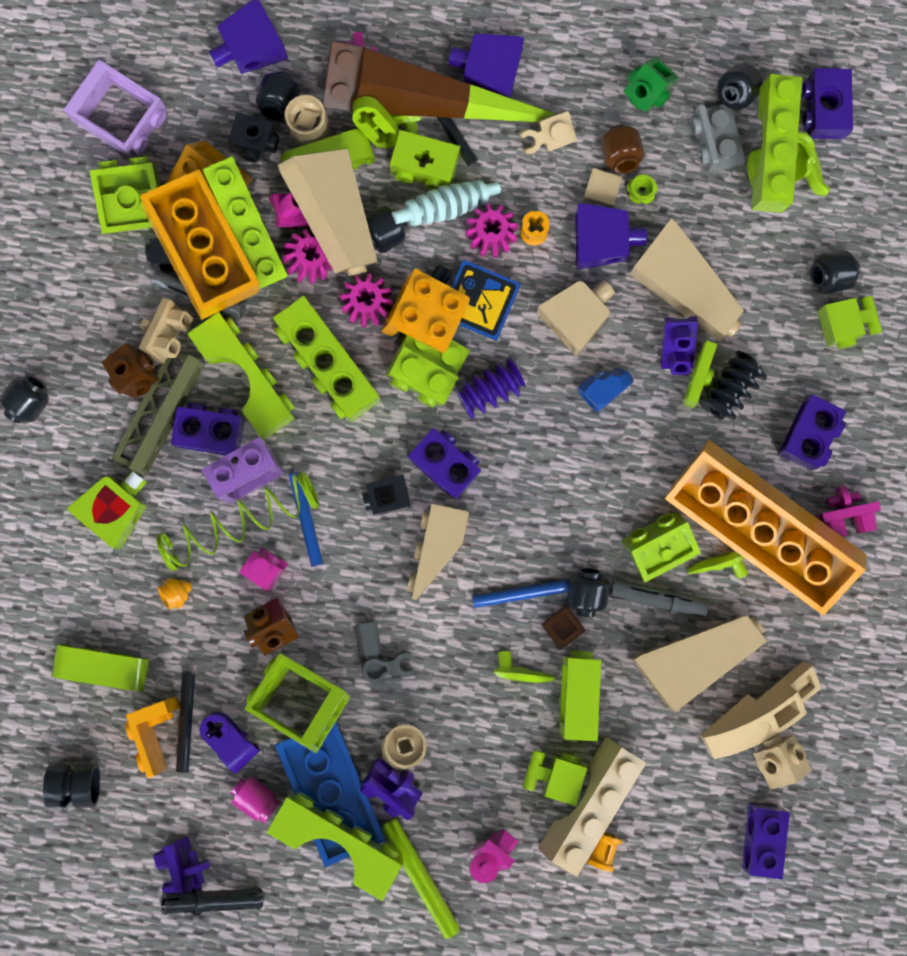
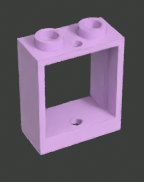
[64,60,167,158]

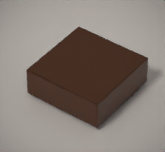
[541,605,586,650]

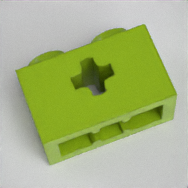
[390,130,460,190]

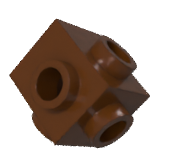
[101,343,159,398]
[244,597,299,656]

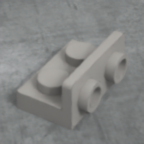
[690,104,746,173]

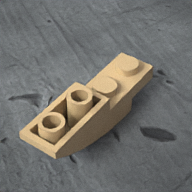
[700,661,822,759]

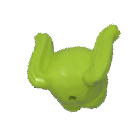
[747,132,830,196]

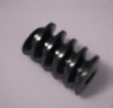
[699,350,767,420]

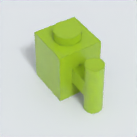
[817,296,883,350]
[522,749,588,806]

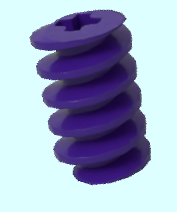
[454,357,526,419]

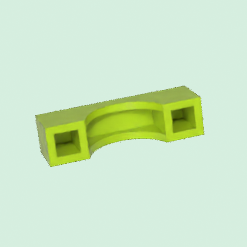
[751,74,802,213]
[187,312,295,440]
[266,792,404,901]

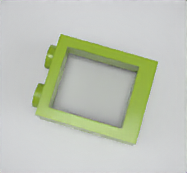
[559,650,602,741]
[244,653,351,754]

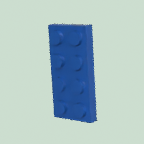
[275,721,386,867]

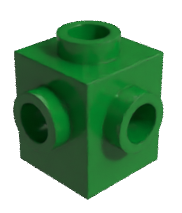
[623,56,679,113]

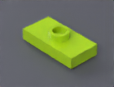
[682,341,717,409]

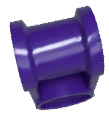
[199,712,260,774]

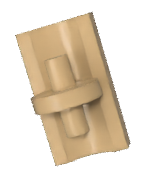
[139,298,194,364]

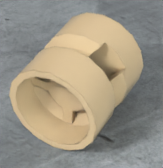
[285,95,331,146]
[381,725,427,771]

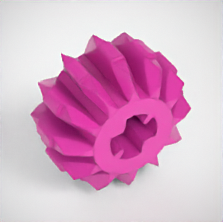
[465,203,518,258]
[281,229,332,284]
[340,273,394,328]

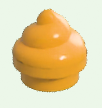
[157,577,192,610]

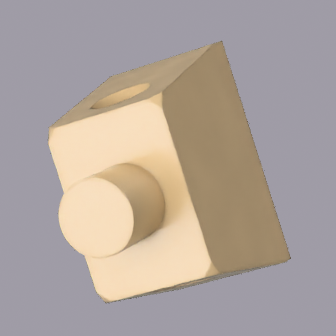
[537,280,615,357]

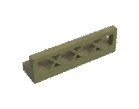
[112,352,205,477]

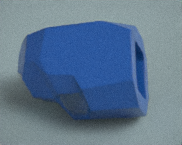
[577,367,634,413]

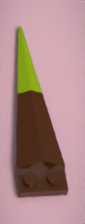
[322,40,555,122]

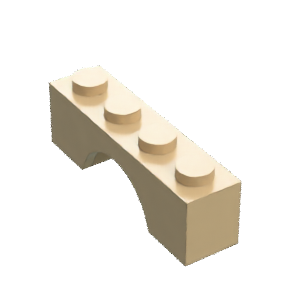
[538,737,647,877]

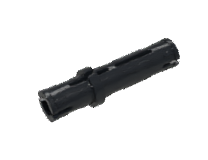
[161,887,264,916]

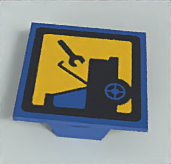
[451,260,521,341]

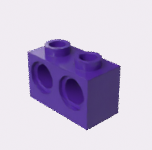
[778,394,847,471]
[171,403,245,455]
[408,428,481,501]
[741,803,790,880]

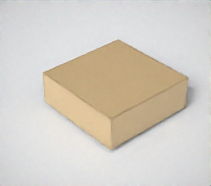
[583,168,622,208]

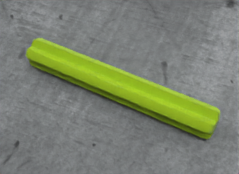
[382,818,460,939]

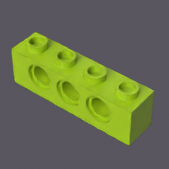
[202,155,288,289]
[273,295,381,423]

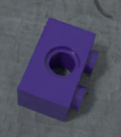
[802,68,853,139]

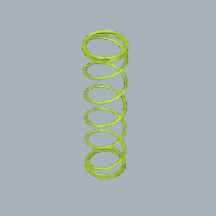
[156,470,320,571]

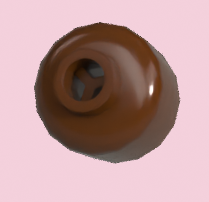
[601,125,644,174]

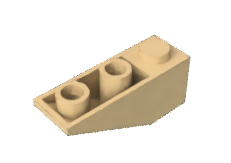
[407,504,469,600]

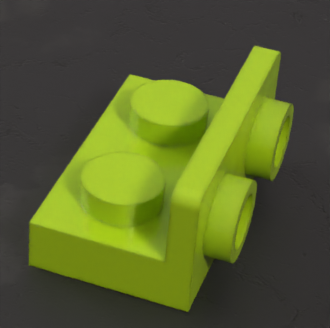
[621,512,701,582]

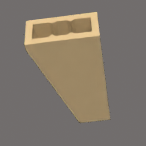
[278,149,377,276]
[630,218,744,341]
[631,615,767,713]

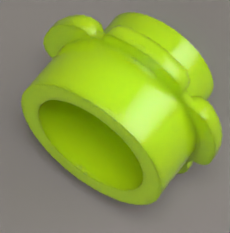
[627,174,658,204]

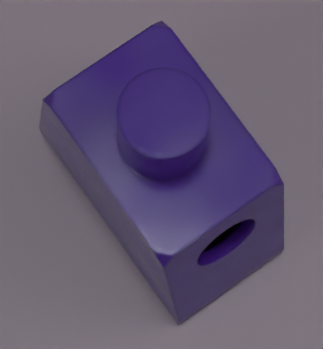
[208,0,288,74]
[448,34,524,98]
[575,204,647,270]

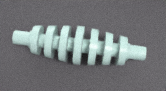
[392,180,501,226]

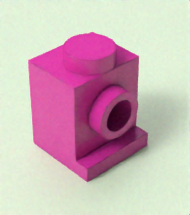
[239,547,288,591]

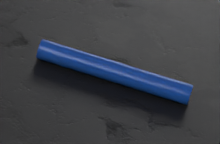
[288,472,324,567]
[472,579,568,608]

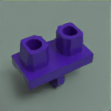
[660,316,698,375]
[360,757,423,821]
[153,837,211,893]

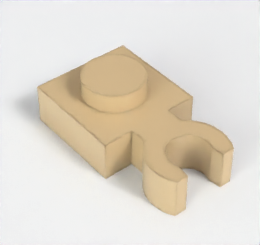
[518,110,577,154]

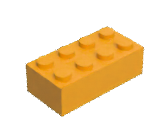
[140,169,260,320]

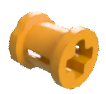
[520,211,550,246]
[586,832,623,872]

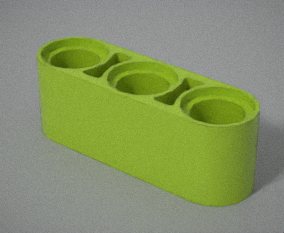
[281,129,376,170]
[51,644,150,692]

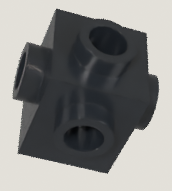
[228,112,279,163]

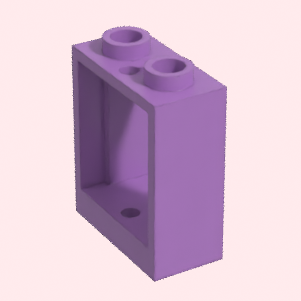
[201,437,285,504]

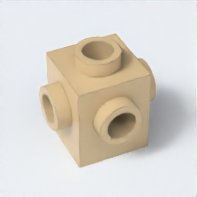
[753,734,812,790]

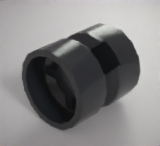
[43,764,100,808]

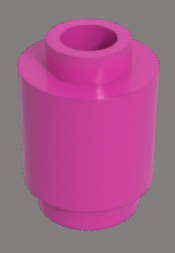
[230,776,280,824]

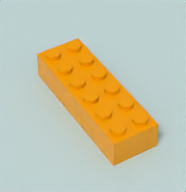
[665,439,867,615]

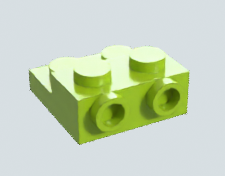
[89,156,161,234]
[384,335,470,408]

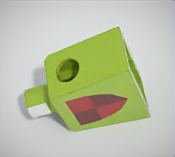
[66,470,147,550]

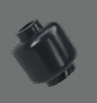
[716,63,763,110]
[255,72,300,121]
[366,206,408,254]
[810,250,860,294]
[0,375,49,423]
[566,568,610,617]

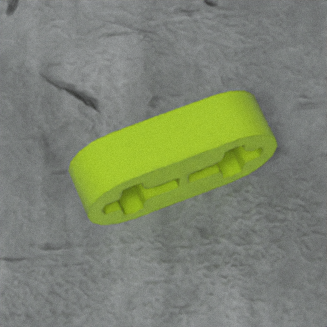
[352,96,399,149]

